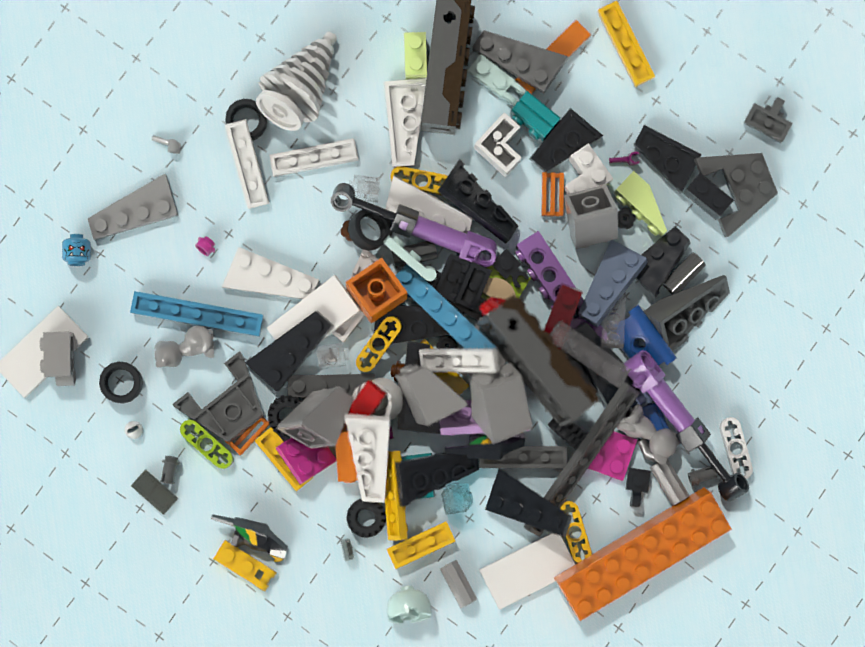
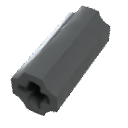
[391,241,438,269]
[663,252,706,295]

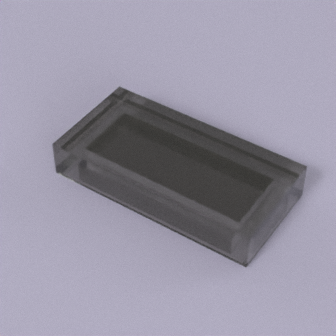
[131,469,179,515]

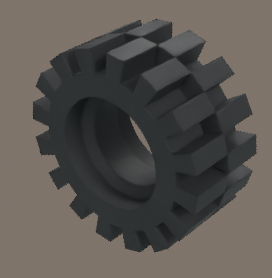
[268,395,302,437]
[548,418,587,450]
[346,498,386,538]

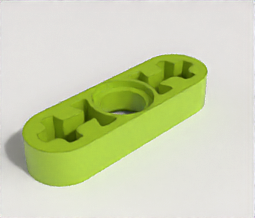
[180,420,233,469]

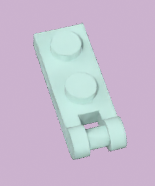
[383,235,437,281]

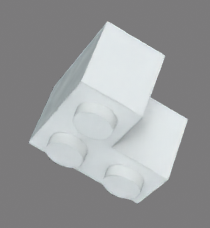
[474,112,522,178]
[564,143,613,194]

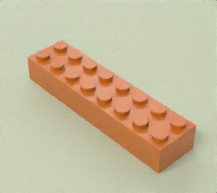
[554,487,732,621]

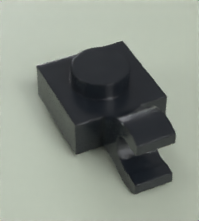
[625,467,651,507]

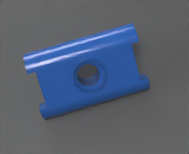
[606,305,677,366]

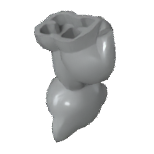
[154,326,214,367]
[616,404,681,465]

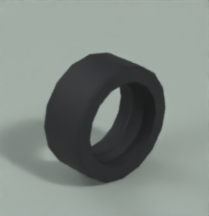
[225,99,267,141]
[348,210,392,251]
[99,361,143,404]

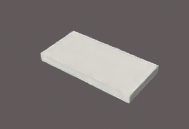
[267,275,361,341]
[0,306,89,398]
[480,533,575,610]

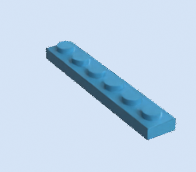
[395,264,498,350]
[130,291,264,337]

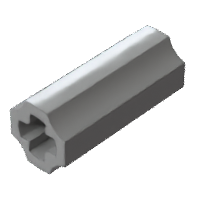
[650,459,689,505]
[440,560,477,608]

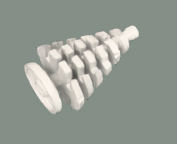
[256,32,337,131]

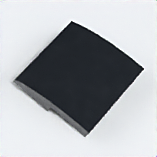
[435,253,492,311]

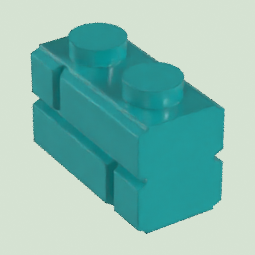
[510,91,561,141]

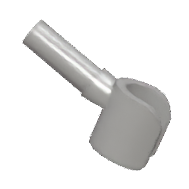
[152,135,181,154]

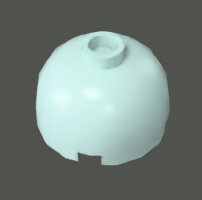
[387,586,432,624]

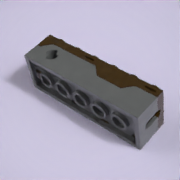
[421,0,475,135]
[476,294,600,427]

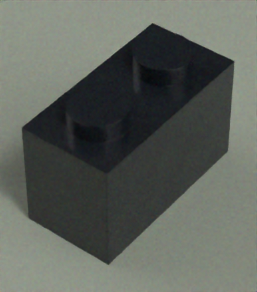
[683,173,734,220]

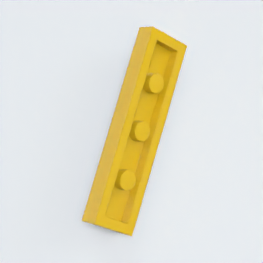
[597,0,655,87]
[385,450,408,540]

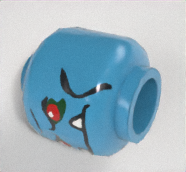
[62,234,91,266]

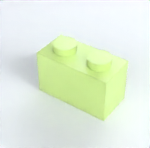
[404,32,427,80]

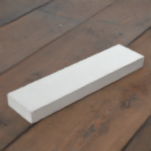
[225,119,269,209]
[269,138,359,177]
[419,349,500,372]

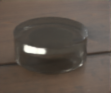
[340,538,354,562]

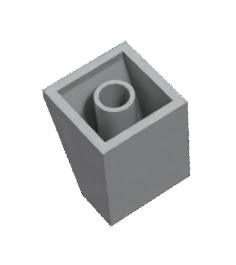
[564,184,618,249]
[471,363,532,444]
[395,364,468,425]
[277,387,354,449]

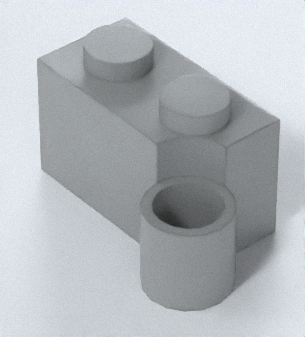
[40,331,76,386]

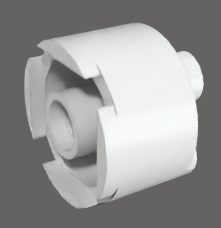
[352,378,403,420]

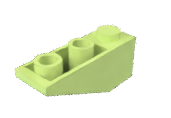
[614,171,667,237]

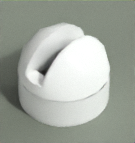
[124,421,143,439]

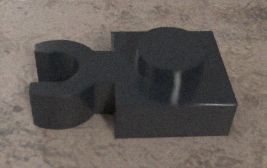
[492,249,529,288]

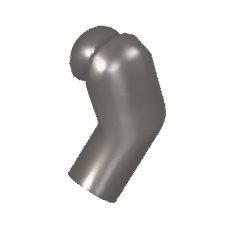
[637,438,658,463]

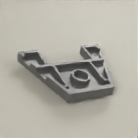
[694,153,778,237]
[172,351,264,443]

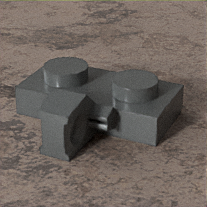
[743,97,793,143]

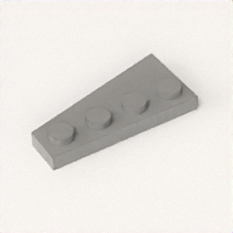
[88,174,178,240]

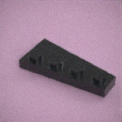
[373,305,464,347]
[245,311,334,392]
[395,453,479,507]
[485,468,572,537]

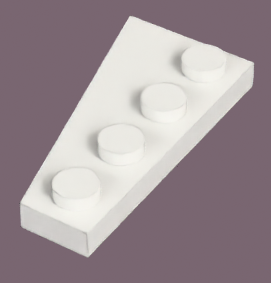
[384,78,427,168]
[222,247,319,299]

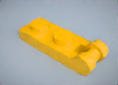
[213,540,277,591]

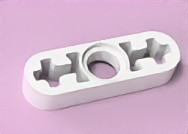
[719,417,753,479]

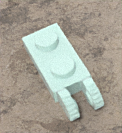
[467,54,526,106]

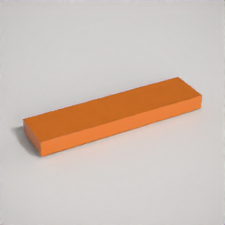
[515,20,591,94]

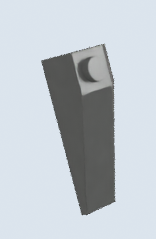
[643,275,730,351]

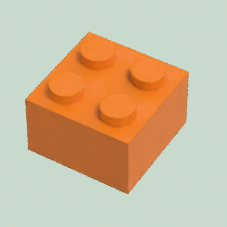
[346,258,407,324]

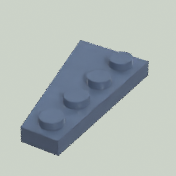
[578,240,648,327]

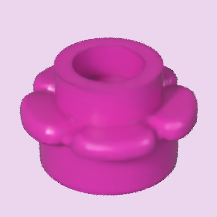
[195,236,215,256]

